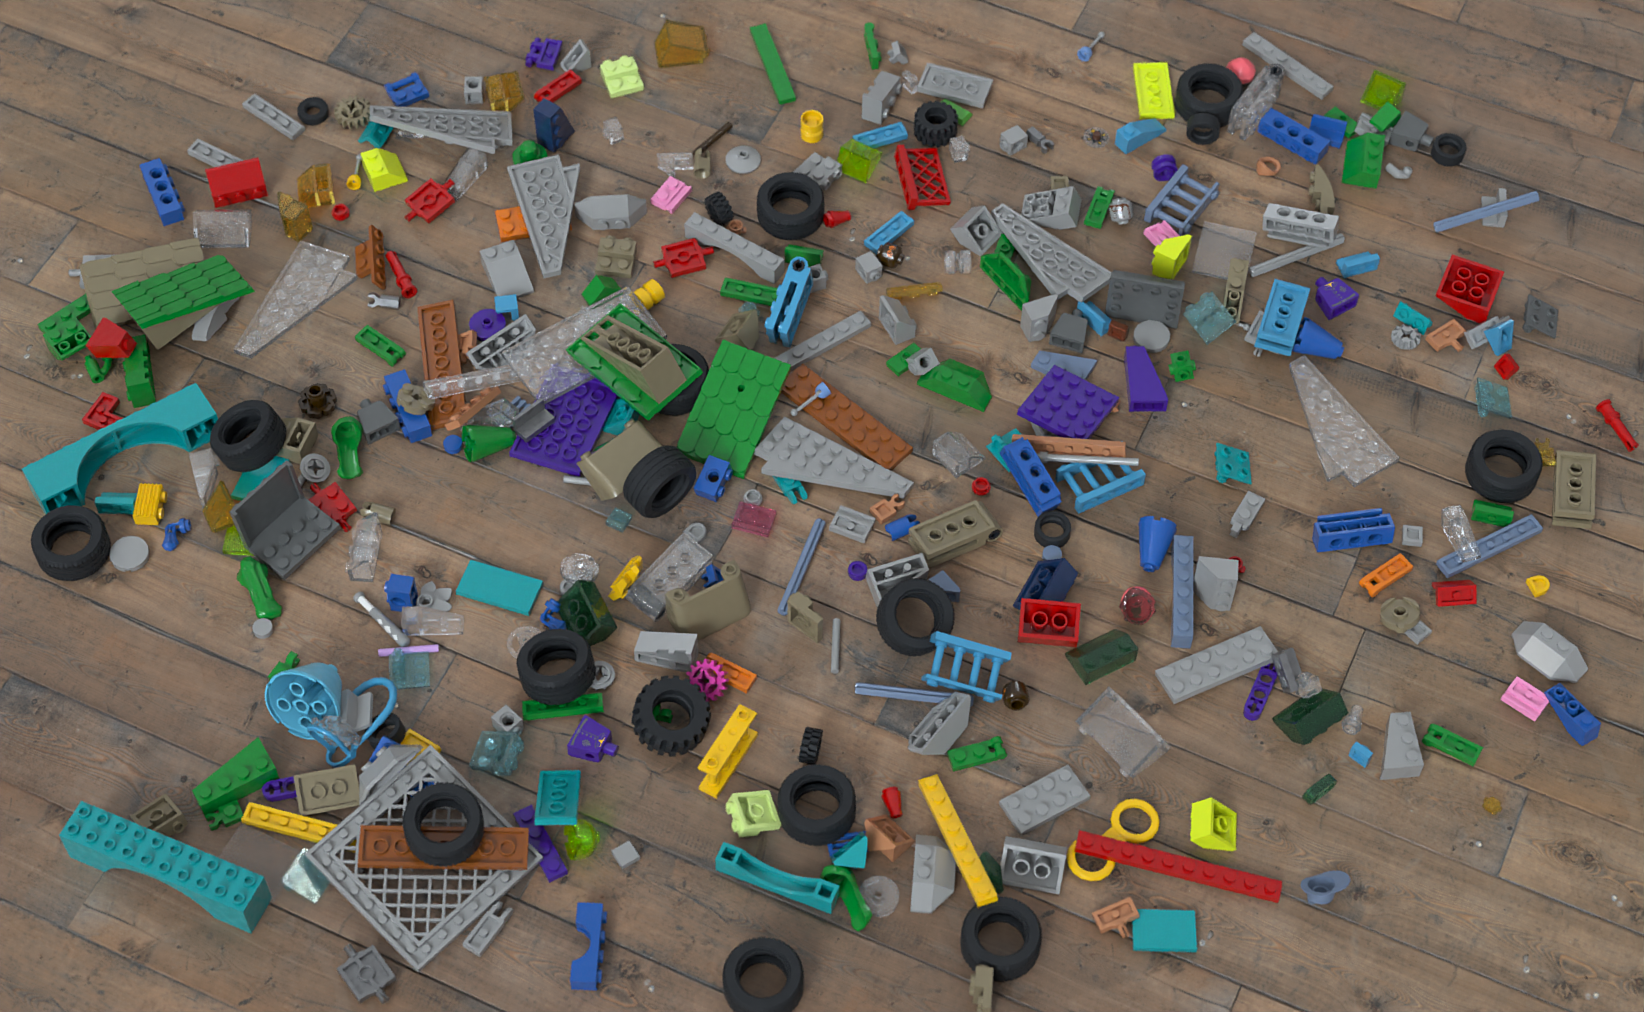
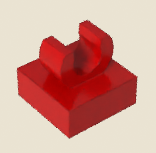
[1494,354,1520,380]

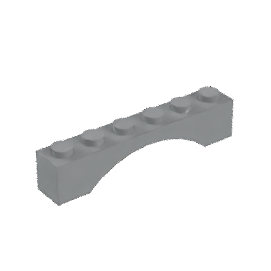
[684,212,784,284]

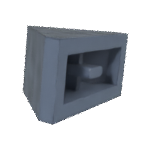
[929,570,960,602]

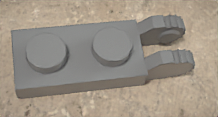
[463,901,514,957]

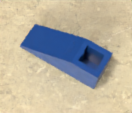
[1544,683,1601,746]

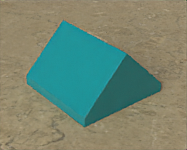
[603,399,640,435]
[830,831,868,868]

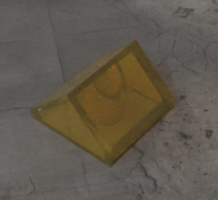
[202,480,235,533]

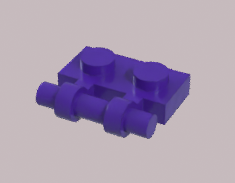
[525,38,563,70]

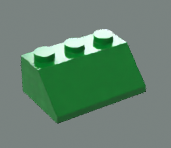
[1341,133,1385,189]

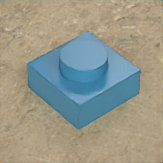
[1349,741,1373,768]

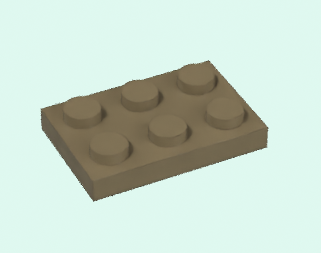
[293,764,359,816]

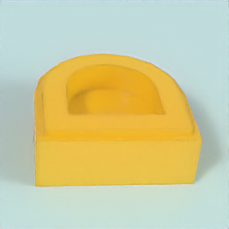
[1526,575,1550,597]

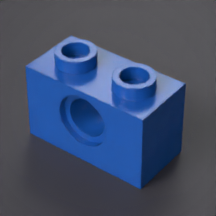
[693,455,733,502]
[384,574,418,614]

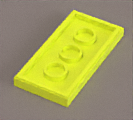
[1133,62,1175,119]

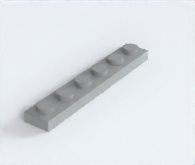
[1242,32,1334,100]
[774,311,871,371]

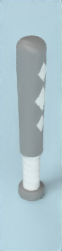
[353,591,410,647]

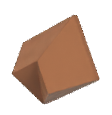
[865,814,915,862]

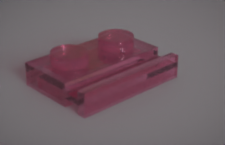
[731,501,777,537]

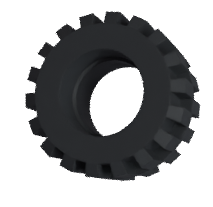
[914,100,958,148]

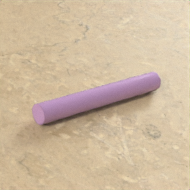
[378,644,439,657]

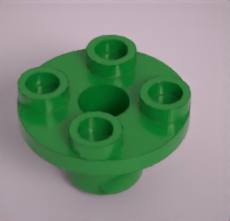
[512,140,548,165]

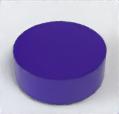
[848,561,867,581]

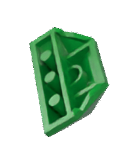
[980,252,1032,311]
[917,358,992,412]

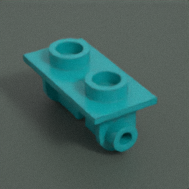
[1393,301,1433,335]

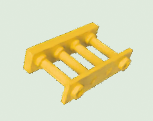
[698,704,758,799]

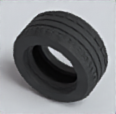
[1175,63,1243,129]
[757,172,825,241]
[658,344,709,416]
[210,400,286,472]
[1465,429,1543,503]
[623,445,696,518]
[31,505,111,581]
[876,578,955,657]
[516,629,596,705]
[778,764,856,846]
[402,782,484,867]
[960,896,1042,982]
[722,937,804,1012]

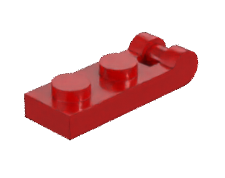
[534,69,582,103]

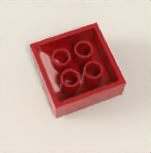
[1436,254,1504,323]

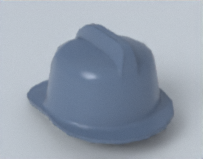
[1300,870,1350,904]

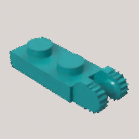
[772,476,808,505]

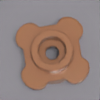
[725,219,747,235]

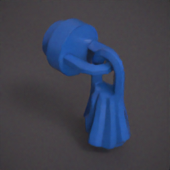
[162,518,191,551]
[540,598,566,630]

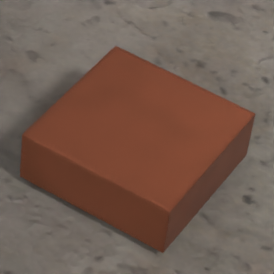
[1108,320,1129,342]

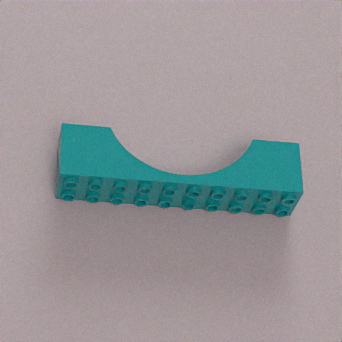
[22,383,218,515]
[59,801,272,934]

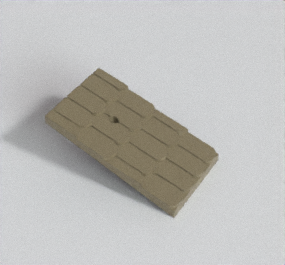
[80,237,204,329]

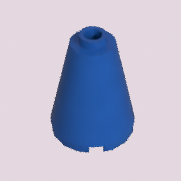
[1292,317,1344,359]
[1138,516,1177,572]

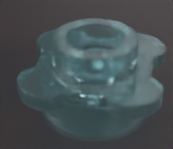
[738,302,760,316]

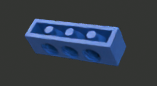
[1257,108,1330,165]
[139,158,185,226]

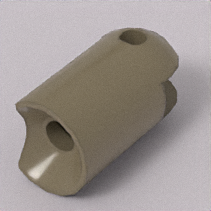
[694,148,711,179]
[360,501,396,525]

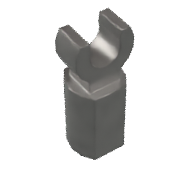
[1026,126,1054,154]
[368,292,401,309]

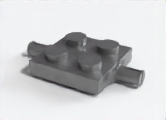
[337,944,396,1004]

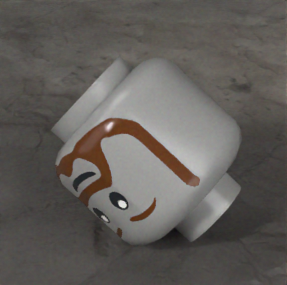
[1109,197,1134,225]

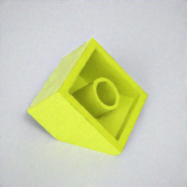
[361,148,408,192]
[1151,235,1192,279]
[1190,797,1237,851]

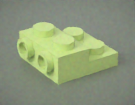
[600,56,644,98]
[726,790,781,837]

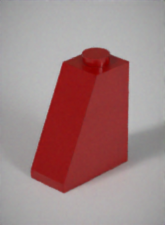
[86,317,137,358]

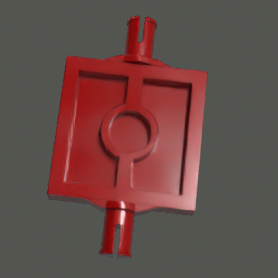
[404,178,455,224]
[653,238,714,278]
[308,482,357,532]

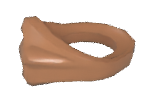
[1257,157,1281,176]

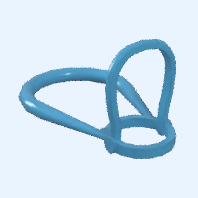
[307,677,397,768]

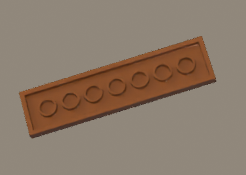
[417,300,468,430]
[781,364,913,471]
[358,825,529,870]

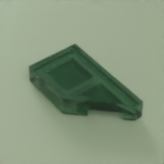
[979,851,1004,894]

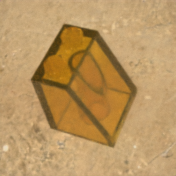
[654,19,710,68]

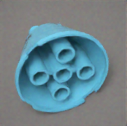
[265,662,342,740]

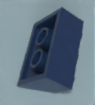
[1013,558,1078,610]

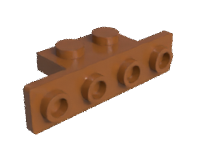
[355,225,386,290]

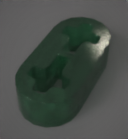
[1302,774,1337,805]

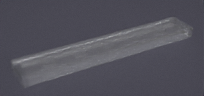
[422,361,535,399]

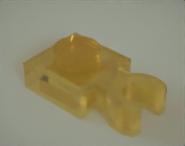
[1534,438,1556,467]

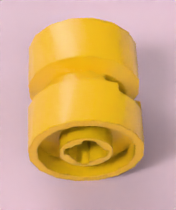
[801,110,823,143]
[630,279,665,313]

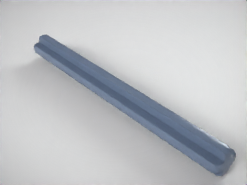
[1433,191,1539,232]
[777,518,826,616]
[855,682,974,707]

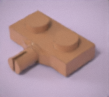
[1425,319,1466,352]
[1092,897,1139,939]

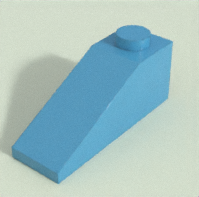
[1115,118,1166,154]

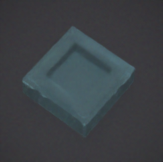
[605,507,632,533]

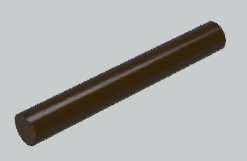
[692,122,733,156]

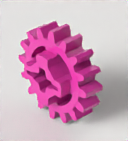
[686,659,729,702]

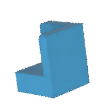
[494,294,519,321]

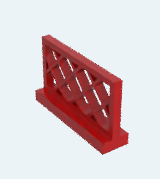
[894,145,951,210]

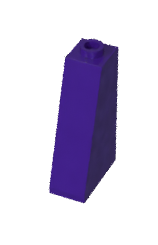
[1124,346,1168,412]

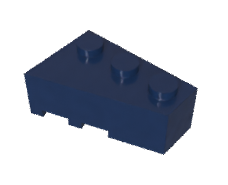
[533,98,575,153]

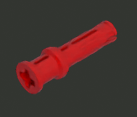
[385,251,417,299]
[1596,399,1639,452]

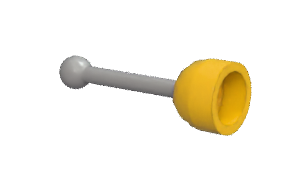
[346,154,362,190]

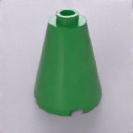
[462,425,516,462]

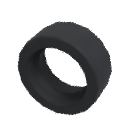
[1186,113,1220,145]
[1431,133,1466,167]
[1034,511,1071,548]
[364,713,406,750]

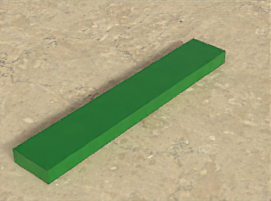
[750,24,796,105]

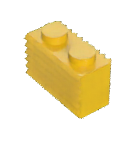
[133,483,167,525]

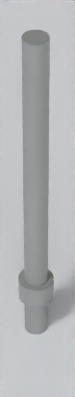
[1036,451,1139,466]

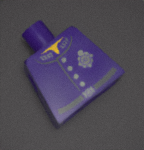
[1315,277,1359,320]
[567,715,619,763]

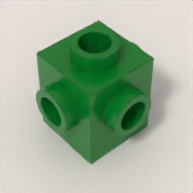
[1168,350,1196,382]

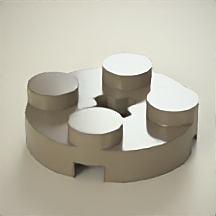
[396,383,435,415]
[1380,597,1420,633]

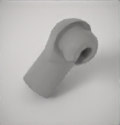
[1385,163,1413,179]

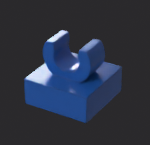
[701,564,723,588]

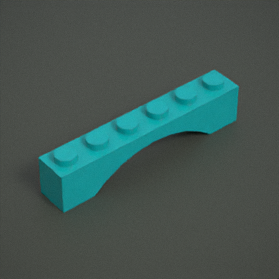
[715,842,839,914]

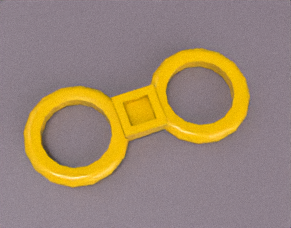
[1066,798,1160,881]

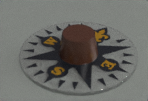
[1083,127,1110,148]

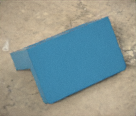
[1336,252,1380,278]
[1077,301,1111,337]

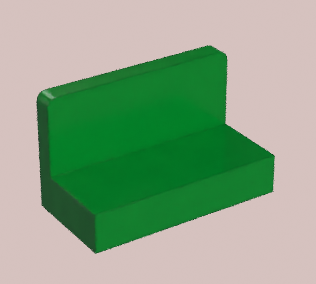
[785,244,824,267]
[1471,500,1514,527]

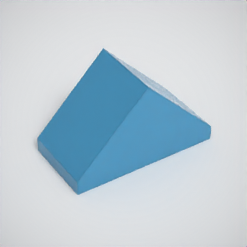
[1484,319,1514,356]

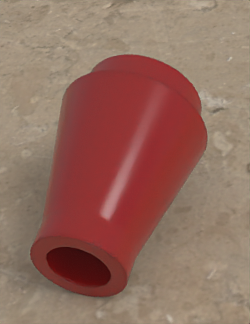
[823,210,851,228]
[881,787,903,819]

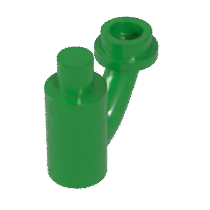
[84,355,115,383]

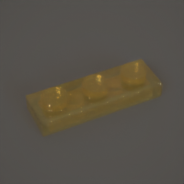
[886,282,943,300]

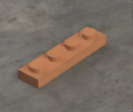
[445,386,501,431]

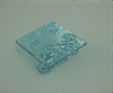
[1474,377,1512,419]
[389,648,430,689]
[281,847,330,904]

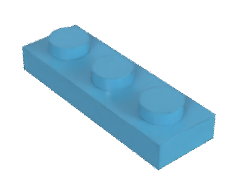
[853,122,908,153]
[864,211,914,255]

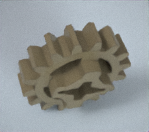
[334,95,370,129]

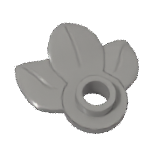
[416,581,452,614]

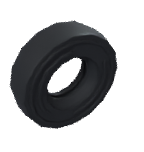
[297,97,329,126]

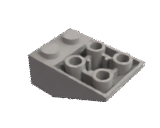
[1021,186,1082,230]

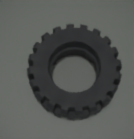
[631,675,711,757]

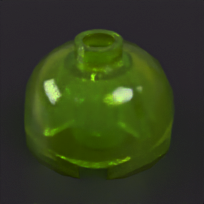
[564,818,600,860]

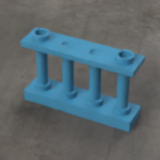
[1055,441,1146,514]
[921,631,1012,703]

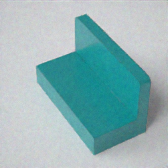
[358,121,394,148]
[95,492,137,515]

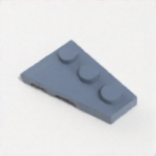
[1031,351,1097,380]

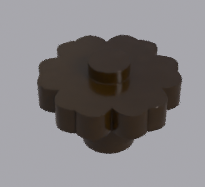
[298,383,337,419]

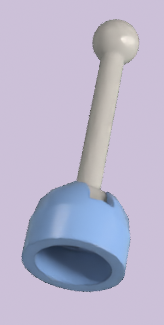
[1077,31,1105,61]
[790,382,831,416]

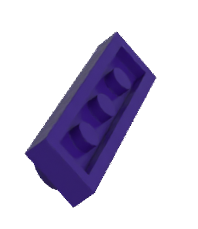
[513,805,568,883]

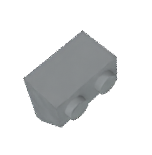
[950,205,1003,256]
[1020,294,1058,343]
[879,295,917,345]

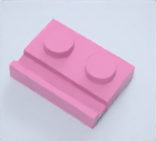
[650,176,692,214]
[1143,220,1180,246]
[1500,676,1549,722]

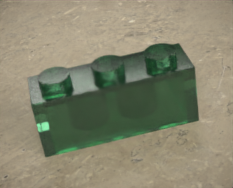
[557,580,618,646]
[1065,629,1138,685]
[1272,687,1349,745]

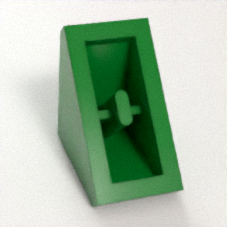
[1369,102,1401,132]
[582,275,622,308]

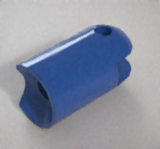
[885,514,920,541]

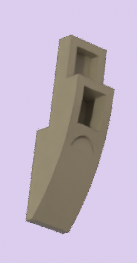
[1309,165,1335,215]
[1221,258,1249,324]

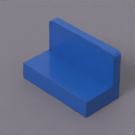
[1309,114,1347,148]

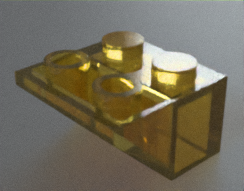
[483,71,525,111]
[297,163,335,208]
[277,191,313,243]

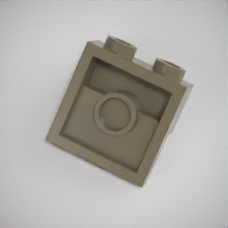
[595,235,637,278]
[787,591,823,644]
[130,793,189,837]
[969,965,993,1012]

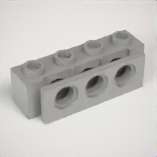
[1263,203,1339,249]

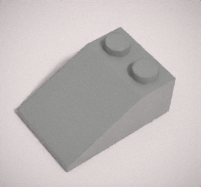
[480,240,534,298]

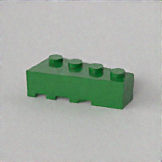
[123,334,156,408]
[192,737,280,816]

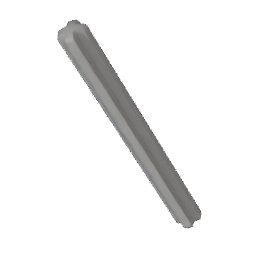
[1249,233,1345,277]

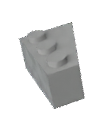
[862,71,902,125]
[865,553,929,609]
[634,631,699,672]
[1380,712,1424,780]

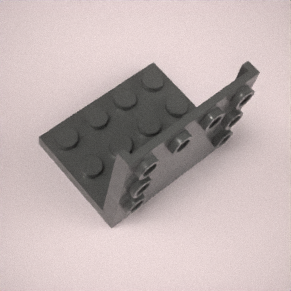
[1105,270,1185,329]
[229,460,341,580]

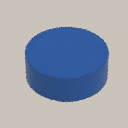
[443,435,463,454]

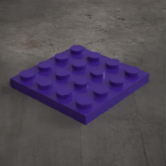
[1017,365,1119,439]

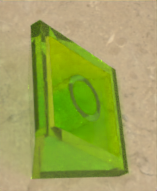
[1360,70,1407,110]
[837,139,883,183]

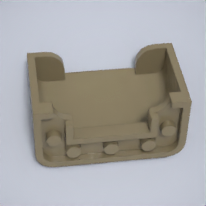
[576,419,662,501]
[665,560,751,641]

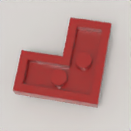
[82,392,123,430]

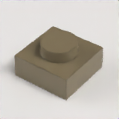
[1050,176,1069,190]

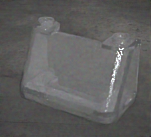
[1076,687,1172,779]

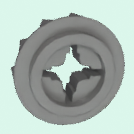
[1391,324,1421,350]
[299,453,330,483]
[589,661,615,691]

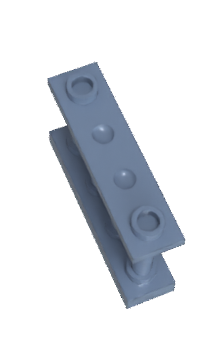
[1144,164,1220,236]

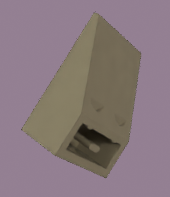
[276,418,318,464]

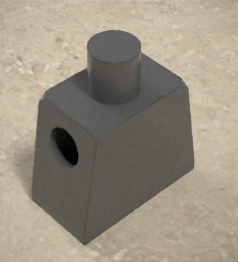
[1388,111,1434,151]
[1049,309,1088,353]
[357,399,400,445]

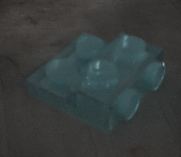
[1183,291,1236,345]
[469,731,524,776]

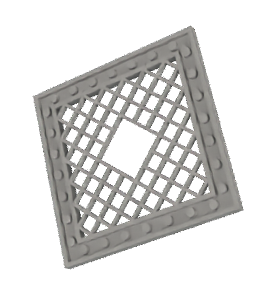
[305,745,543,973]

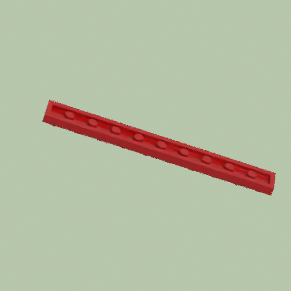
[1074,830,1282,903]

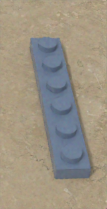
[1436,514,1543,579]

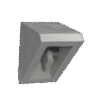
[560,39,591,73]

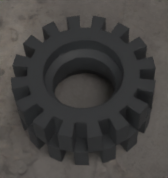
[704,191,734,226]
[799,726,823,765]

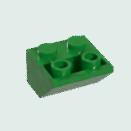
[43,317,91,361]

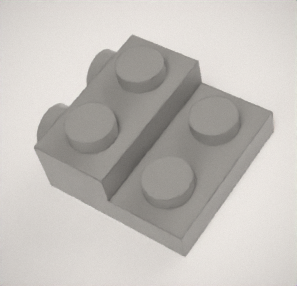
[793,152,842,191]

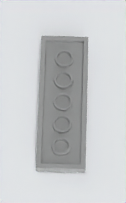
[1155,626,1278,704]

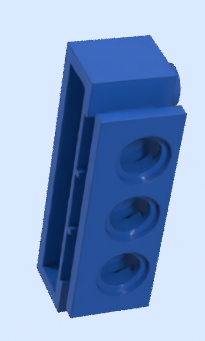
[1000,437,1062,517]
[1312,508,1395,553]

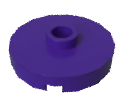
[469,309,506,341]

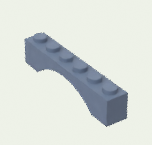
[1171,535,1193,649]

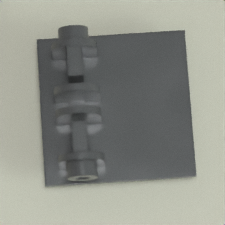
[1522,294,1558,339]

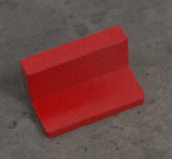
[1432,580,1477,607]

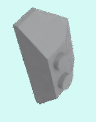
[574,194,647,230]
[466,314,536,376]
[1511,621,1588,683]
[908,692,971,755]
[359,744,423,806]
[910,835,956,914]

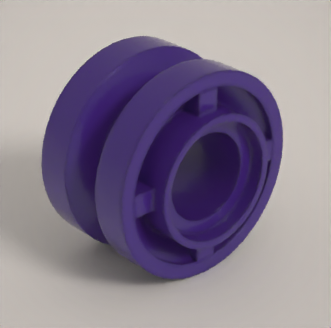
[1151,154,1178,181]

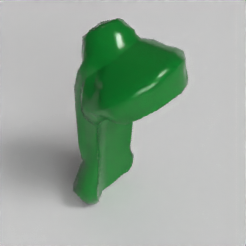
[331,416,363,479]
[236,556,282,620]
[820,864,872,932]

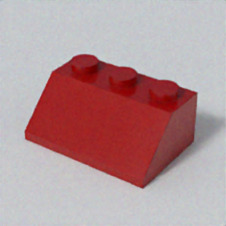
[205,157,268,208]
[1017,598,1081,647]

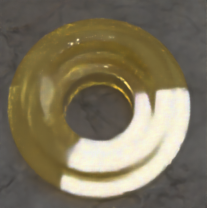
[1482,796,1502,815]

